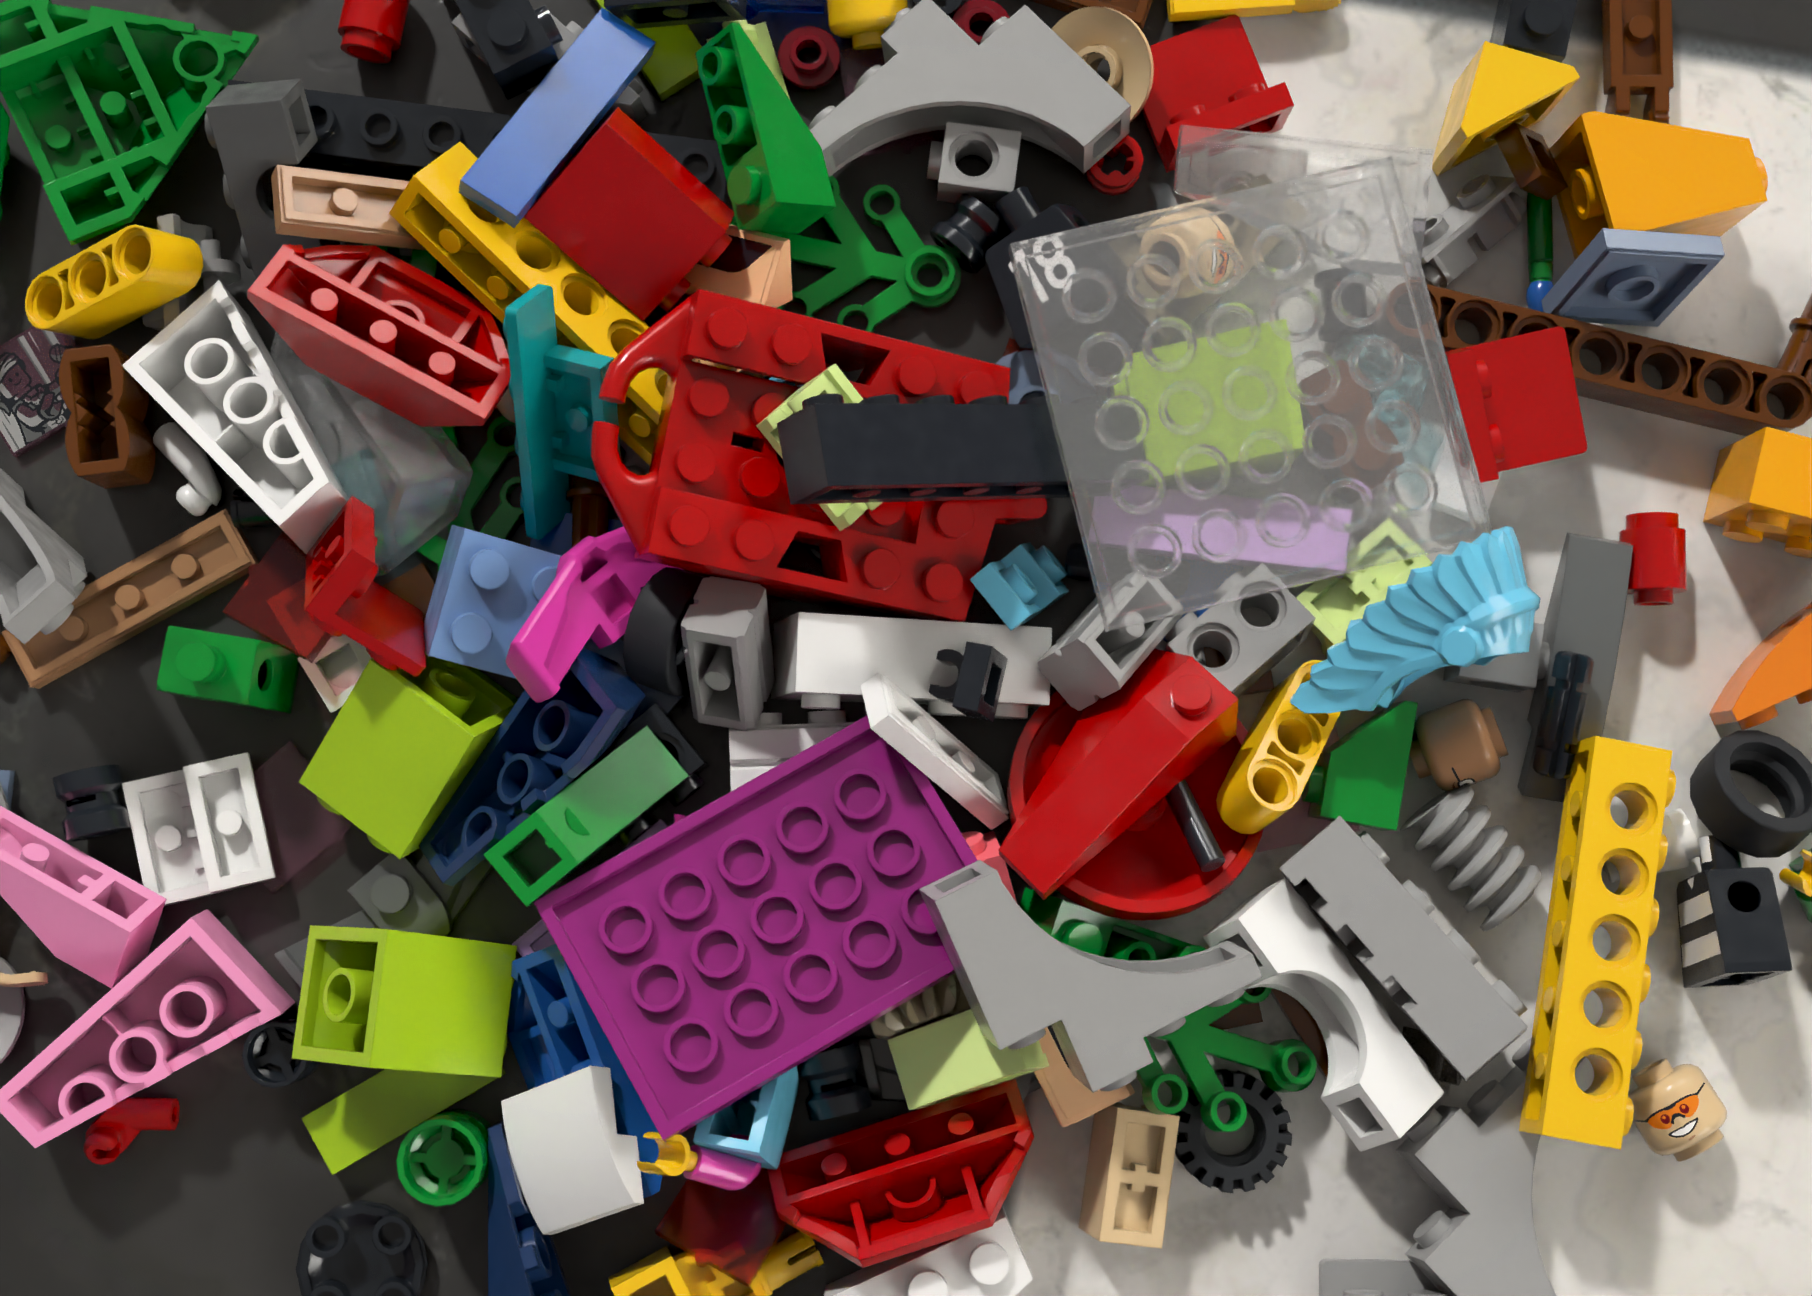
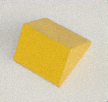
[1431,41,1580,176]

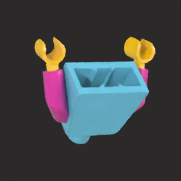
[637,1066,799,1190]

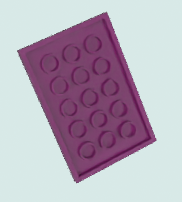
[533,716,978,1143]

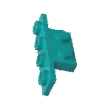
[503,284,621,540]

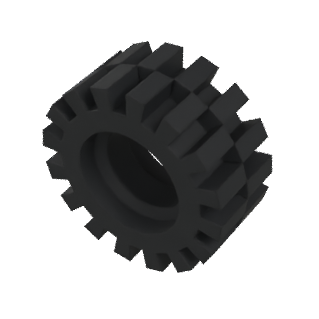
[1175,1069,1292,1193]

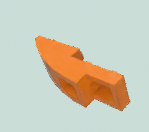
[1709,602,1812,730]

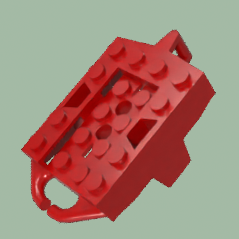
[591,289,1047,622]

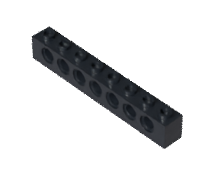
[228,80,732,209]

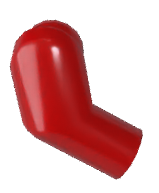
[83,1097,180,1165]

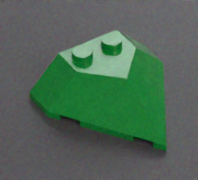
[0,0,259,246]

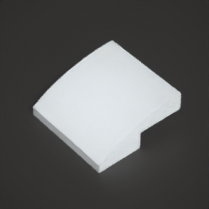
[122,752,276,906]
[501,1066,644,1235]

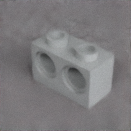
[1165,563,1316,698]

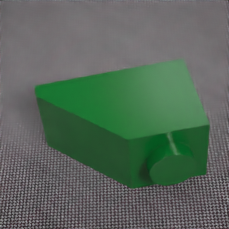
[1301,700,1418,831]

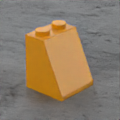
[1549,111,1768,260]

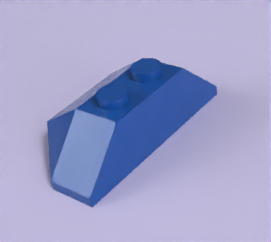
[507,944,663,1198]

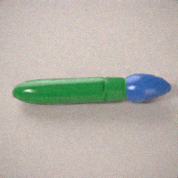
[1526,192,1554,312]

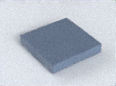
[1541,228,1725,327]

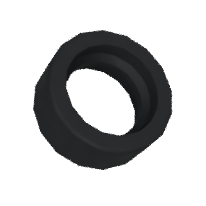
[623,567,707,696]
[1690,730,1812,858]

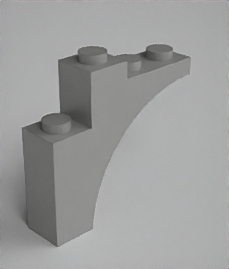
[809,0,1131,177]
[0,468,87,645]
[919,860,1262,1093]
[1396,1038,1585,1296]

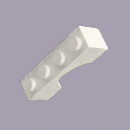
[1203,877,1445,1152]

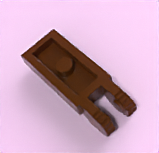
[1602,0,1674,124]

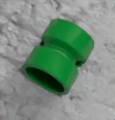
[396,1108,491,1207]

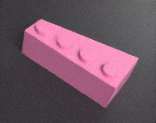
[0,909,295,1148]

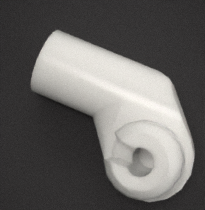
[153,422,222,516]

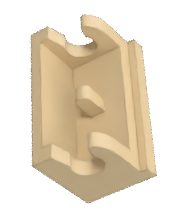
[1078,1102,1180,1249]

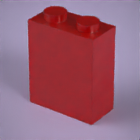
[524,107,734,321]

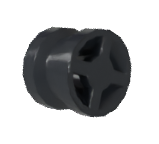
[930,194,1009,274]

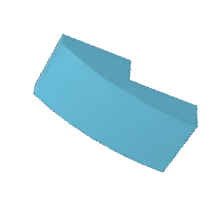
[970,543,1069,631]

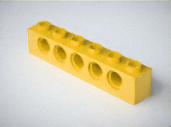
[389,142,668,466]
[1519,736,1676,1150]

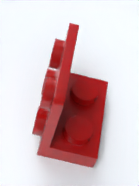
[1141,15,1294,173]
[1433,326,1588,485]
[304,496,426,677]

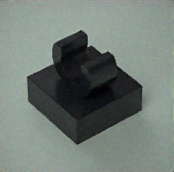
[929,642,1008,722]

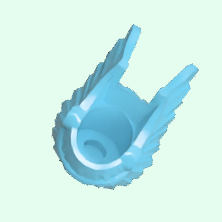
[1290,526,1540,714]

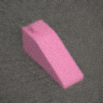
[0,806,167,989]

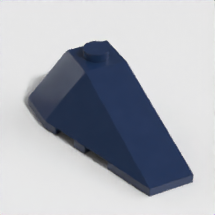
[419,648,646,886]
[488,1120,571,1296]

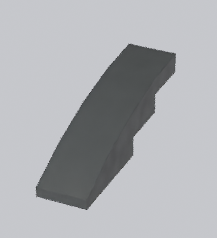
[1517,533,1633,802]

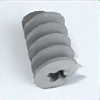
[1400,785,1542,931]

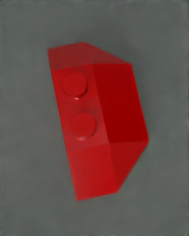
[247,244,511,427]
[767,1079,1035,1268]

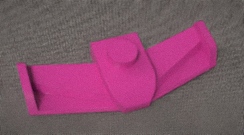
[506,526,684,703]

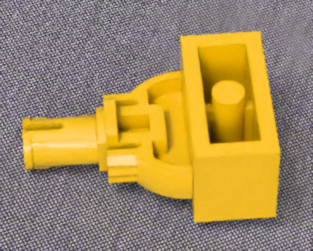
[608,1231,824,1296]

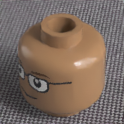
[1410,699,1509,791]

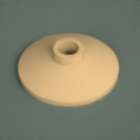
[1052,6,1154,122]

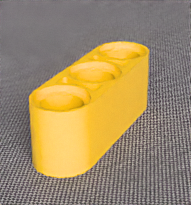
[25,224,203,340]
[1216,660,1341,834]

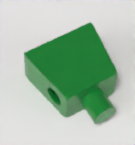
[157,626,301,714]

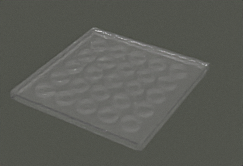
[1008,156,1493,633]

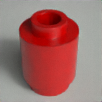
[337,0,410,63]
[1619,512,1687,606]

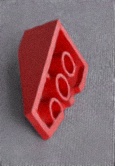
[998,648,1239,900]

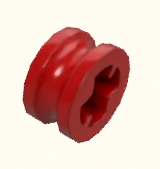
[1086,135,1143,196]

